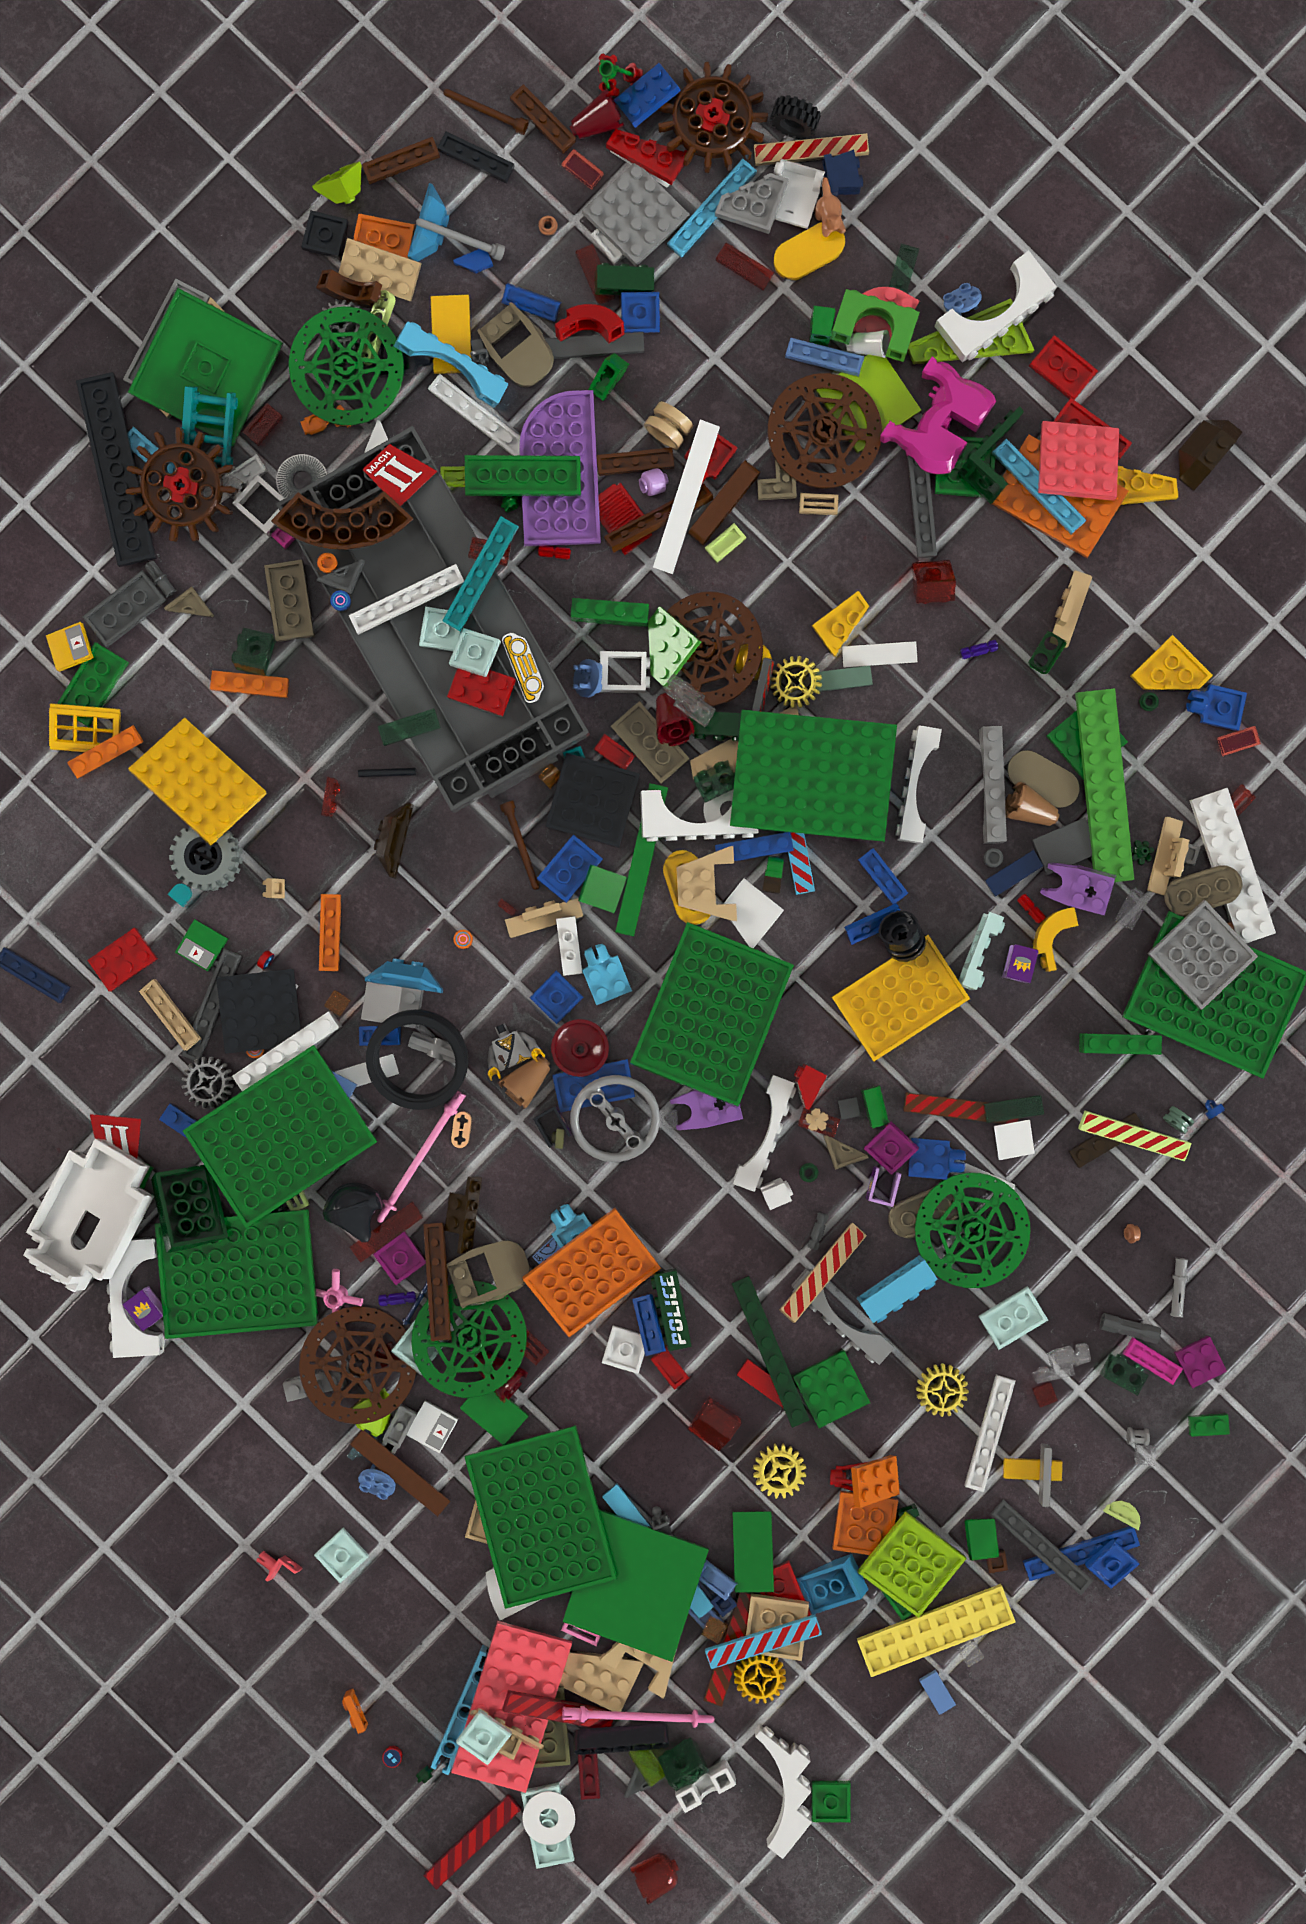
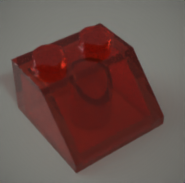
[912,560,956,604]
[687,1397,742,1451]

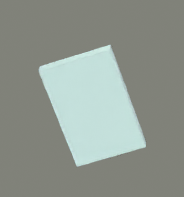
[978,1286,1048,1350]

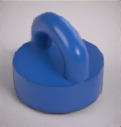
[1205,1100,1225,1119]

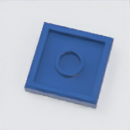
[621,292,660,333]
[529,970,583,1024]
[1085,1539,1139,1589]

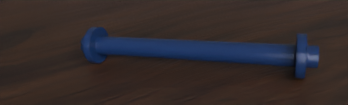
[402,1282,428,1326]

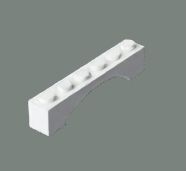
[895,725,942,844]
[232,1011,342,1091]
[732,1075,796,1192]

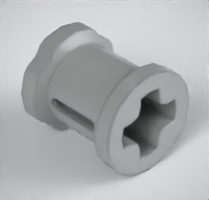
[1126,1427,1150,1446]

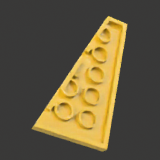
[1117,466,1178,505]

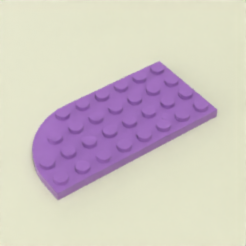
[519,390,601,546]

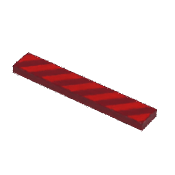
[502,1690,613,1728]
[423,1793,522,1890]

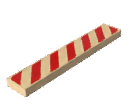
[753,133,869,166]
[779,1223,867,1323]

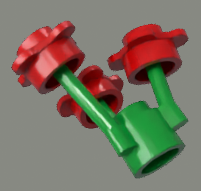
[598,53,643,97]

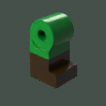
[762,856,784,894]

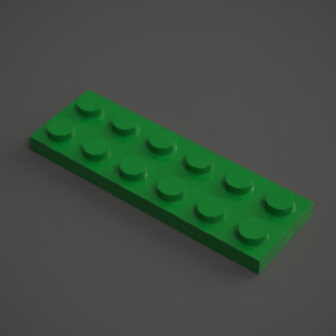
[464,455,581,496]

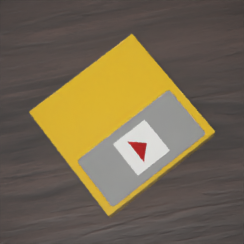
[46,622,94,672]

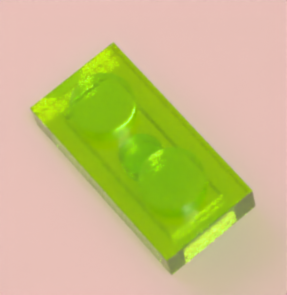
[628,1750,667,1787]

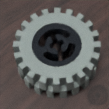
[169,826,243,891]

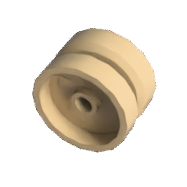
[644,401,693,450]

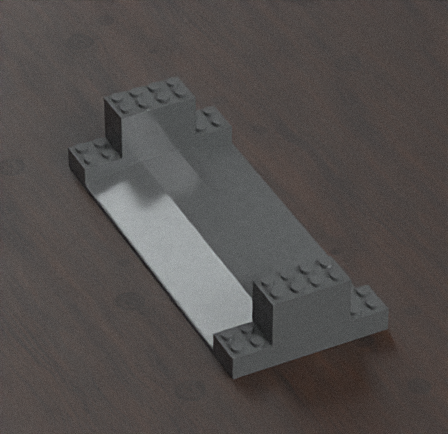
[276,426,590,813]

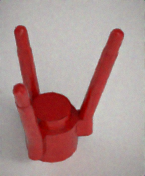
[830,1462,867,1491]

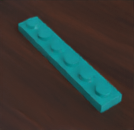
[442,516,519,632]

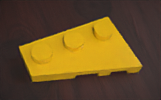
[811,591,869,657]

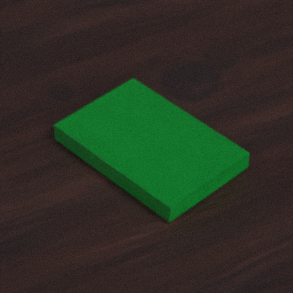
[460,1385,529,1445]

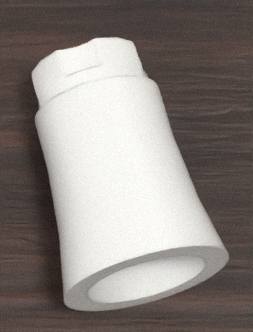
[846,330,890,358]

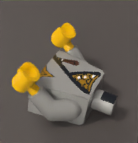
[487,1023,545,1081]

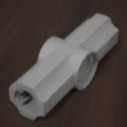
[408,1031,468,1064]

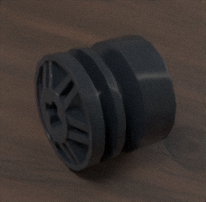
[878,911,926,962]

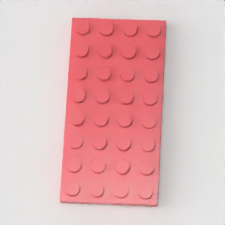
[451,1621,572,1793]

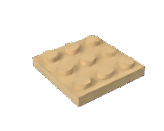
[746,1593,809,1661]

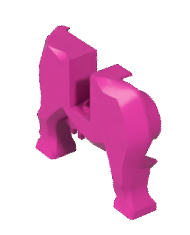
[880,356,996,474]

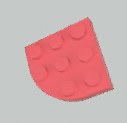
[853,287,919,340]

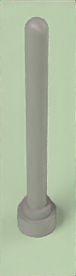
[416,218,505,261]

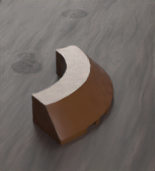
[271,491,413,550]

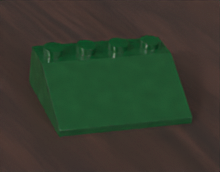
[151,1165,228,1253]

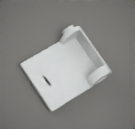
[774,159,826,229]

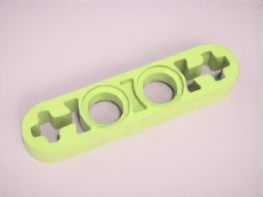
[357,290,396,365]

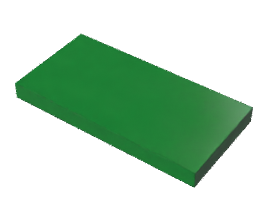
[57,642,129,727]
[733,1511,774,1592]

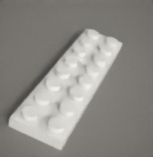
[1189,788,1276,943]

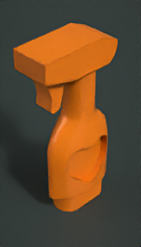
[300,405,350,435]

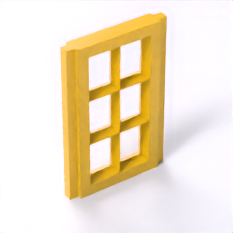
[49,703,121,752]

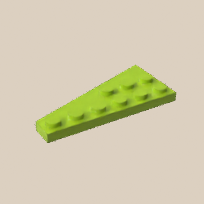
[907,298,1034,364]

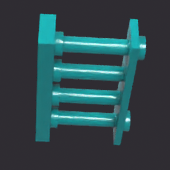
[182,386,238,467]

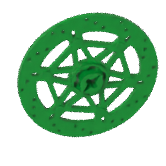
[289,306,404,426]
[915,1172,1030,1288]
[411,1281,527,1398]

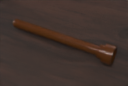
[443,89,529,135]
[499,801,539,890]

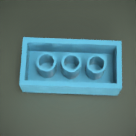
[857,1255,938,1323]

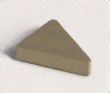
[164,587,214,617]
[823,1135,869,1170]

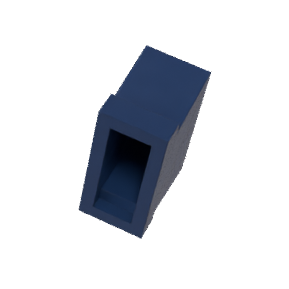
[822,149,863,197]

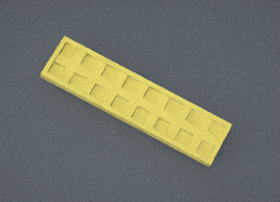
[857,1584,1015,1677]

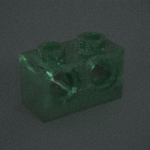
[694,760,735,803]
[1099,1353,1149,1396]

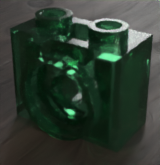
[232,628,276,676]
[658,1737,709,1792]

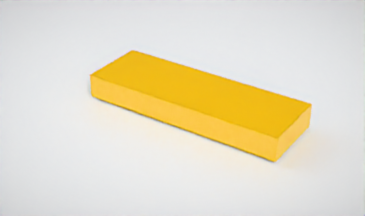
[1003,1458,1063,1481]

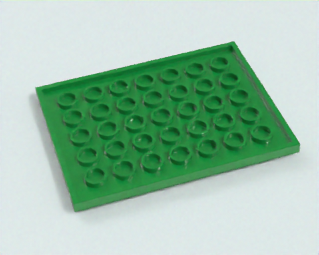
[730,710,897,842]
[1122,911,1306,1079]
[630,922,794,1107]
[183,1045,378,1228]
[155,1209,319,1339]
[464,1425,617,1609]

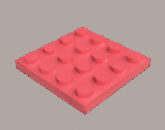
[1038,421,1119,501]

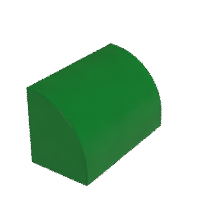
[861,1085,889,1128]

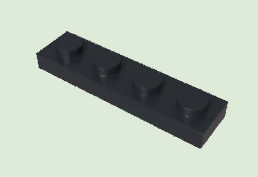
[437,131,515,184]

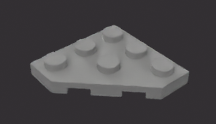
[715,173,789,234]

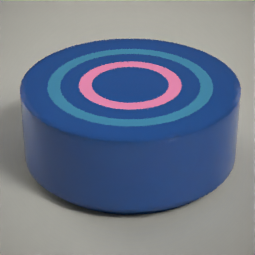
[330,590,351,611]

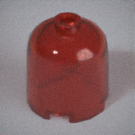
[630,1853,679,1905]

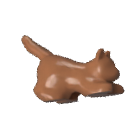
[814,177,846,237]

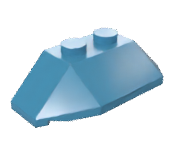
[407,183,449,262]
[365,958,443,993]

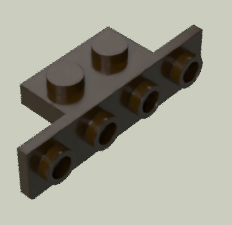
[444,1176,482,1254]

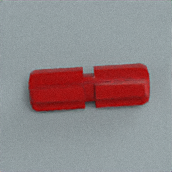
[538,545,571,559]
[1017,894,1046,923]

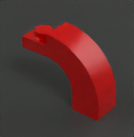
[555,304,625,343]

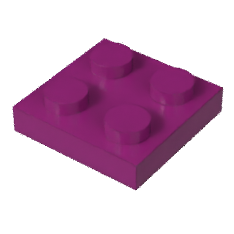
[864,1121,919,1175]
[373,1231,426,1285]
[1174,1336,1227,1388]

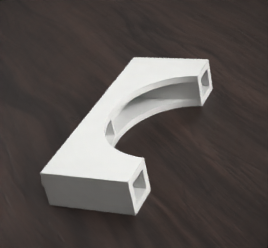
[934,251,1057,363]
[640,790,758,842]
[107,1237,164,1358]

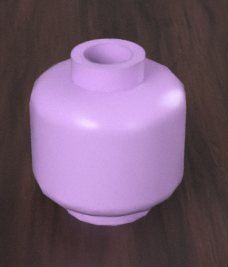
[639,468,669,496]

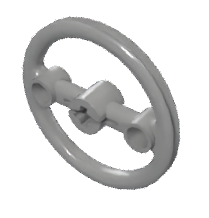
[570,1075,660,1162]

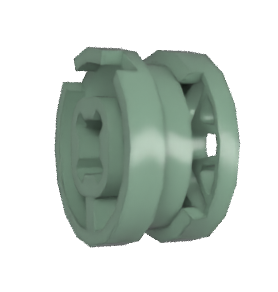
[1163,1106,1194,1134]

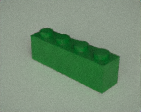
[571,598,649,627]
[1079,1033,1162,1055]

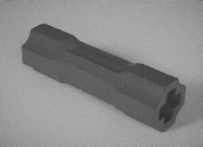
[1099,1313,1161,1344]

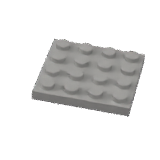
[582,163,690,267]
[1147,900,1258,1010]

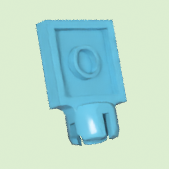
[582,944,632,1005]
[551,1204,592,1248]

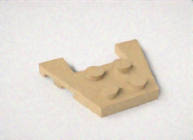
[676,846,737,921]
[599,1642,675,1698]

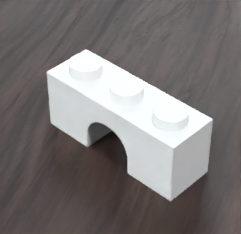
[760,1177,793,1210]
[675,1759,736,1813]

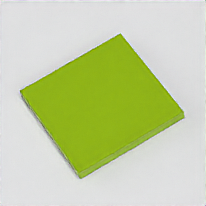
[815,355,921,454]
[857,1511,967,1618]

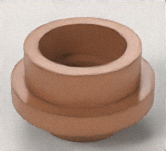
[539,216,558,236]
[1124,1224,1141,1243]

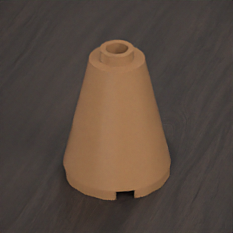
[1005,782,1059,826]
[498,1056,550,1109]

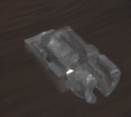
[663,674,716,727]
[1032,1343,1091,1383]

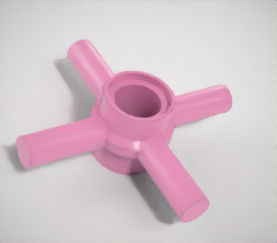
[316,1269,363,1325]

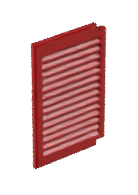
[598,483,652,555]

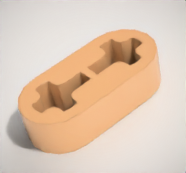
[451,1111,472,1148]

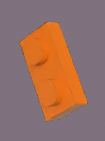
[342,1689,368,1734]

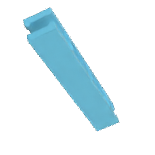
[431,1645,487,1775]

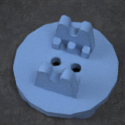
[943,283,982,316]
[573,659,602,698]
[358,1464,396,1500]

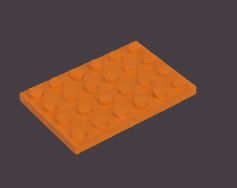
[992,434,1129,558]
[522,1208,661,1337]

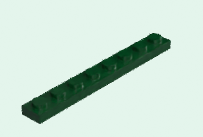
[731,1276,810,1428]

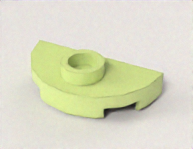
[1103,1501,1141,1530]

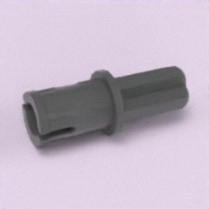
[145,561,177,597]

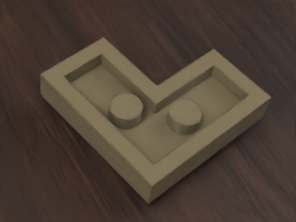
[757,458,797,501]

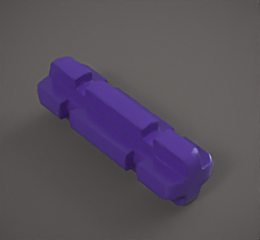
[960,640,998,659]
[378,1291,416,1306]

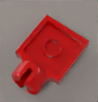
[683,434,738,485]

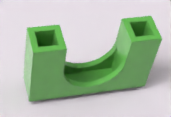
[831,289,920,362]

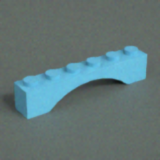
[394,321,508,408]

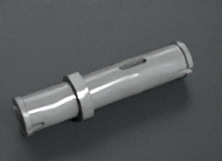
[1170,1258,1188,1317]

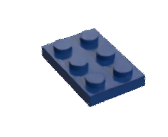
[614,63,681,128]
[537,835,603,903]

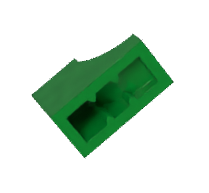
[588,353,629,401]

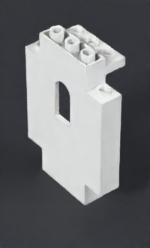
[23,1139,154,1292]

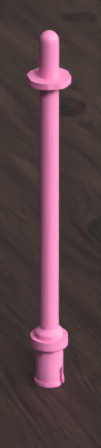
[377,1091,466,1223]
[562,1706,715,1728]

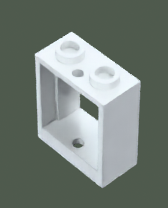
[232,475,285,537]
[600,651,650,693]

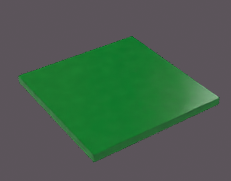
[128,288,283,447]
[563,1509,709,1662]

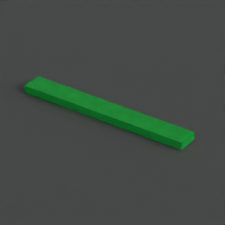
[615,783,668,937]

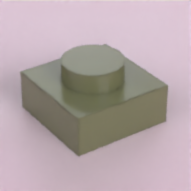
[552,1128,565,1149]

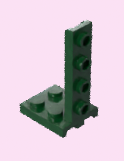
[957,406,1024,504]

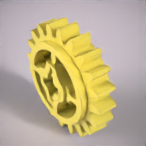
[753,1443,806,1499]

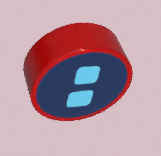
[257,950,274,970]
[382,1746,403,1768]

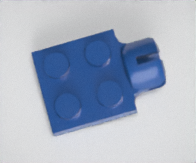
[1186,684,1247,731]
[908,1138,966,1180]

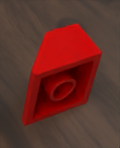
[794,1064,827,1110]

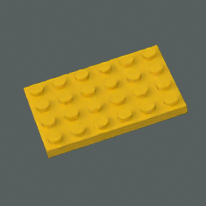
[128,718,267,846]
[831,935,970,1062]

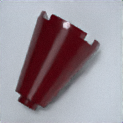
[569,89,625,139]
[656,693,695,746]
[473,1351,528,1403]

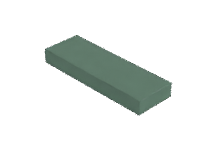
[815,666,873,692]

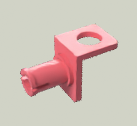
[256,1551,302,1582]

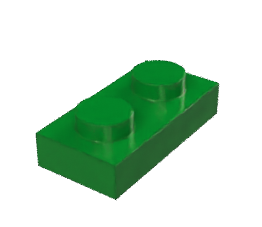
[1188,1413,1230,1437]

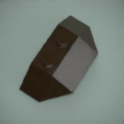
[1178,420,1243,491]
[374,802,414,879]

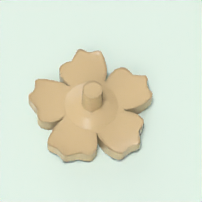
[805,1108,829,1131]

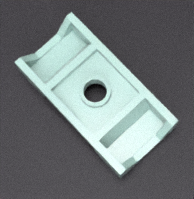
[958,912,1005,990]

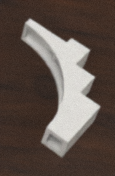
[755,1724,812,1859]

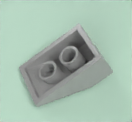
[361,982,424,1028]

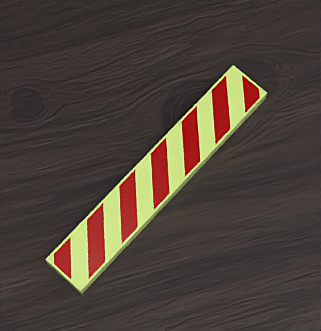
[1078,1110,1192,1161]

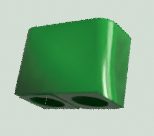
[809,306,835,346]
[1028,631,1067,674]
[965,1518,999,1561]

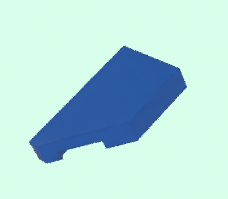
[453,249,493,273]

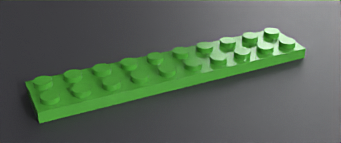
[1075,688,1134,882]

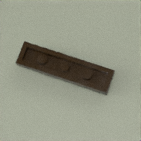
[1068,1112,1144,1168]

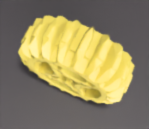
[770,656,822,708]
[916,1363,969,1417]

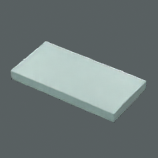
[521,1782,574,1869]

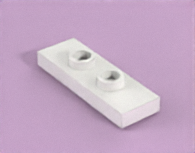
[556,916,582,976]

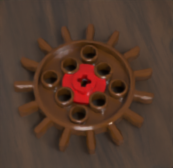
[658,62,768,173]
[126,427,239,542]

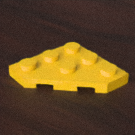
[1130,635,1213,690]

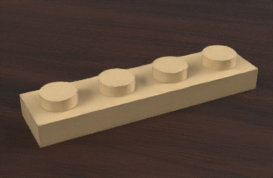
[139,979,201,1051]

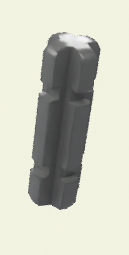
[807,1212,829,1250]

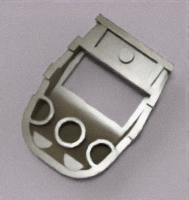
[477,302,554,387]
[446,1241,530,1308]

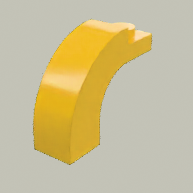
[1033,907,1079,972]

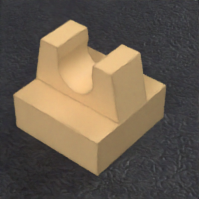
[263,878,285,899]

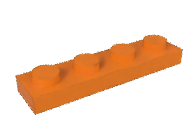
[210,670,289,698]
[67,725,144,779]
[319,894,341,971]

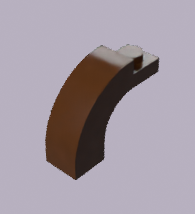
[316,269,382,308]

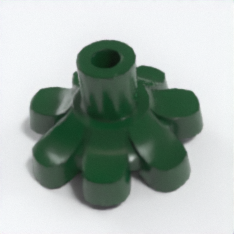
[1131,840,1154,865]

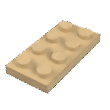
[338,238,422,301]

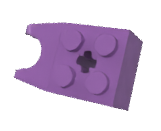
[1040,863,1116,915]
[669,1090,743,1130]

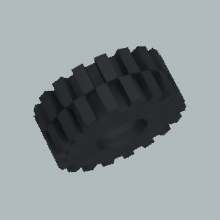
[770,95,821,140]

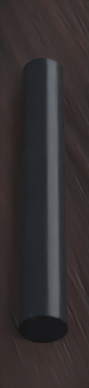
[358,768,416,777]

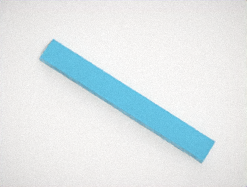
[602,1483,714,1619]

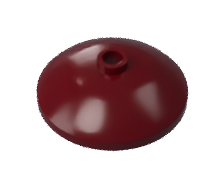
[551,1019,609,1077]

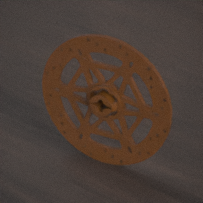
[767,373,882,488]
[662,592,763,707]
[299,1306,416,1424]

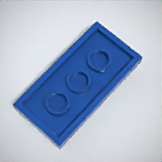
[552,1059,635,1112]

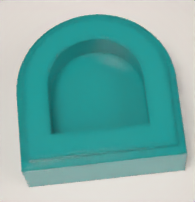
[168,884,192,907]

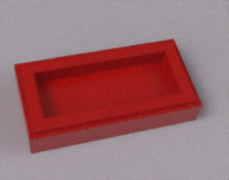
[593,734,636,770]
[651,1347,689,1390]

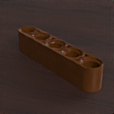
[688,460,761,545]

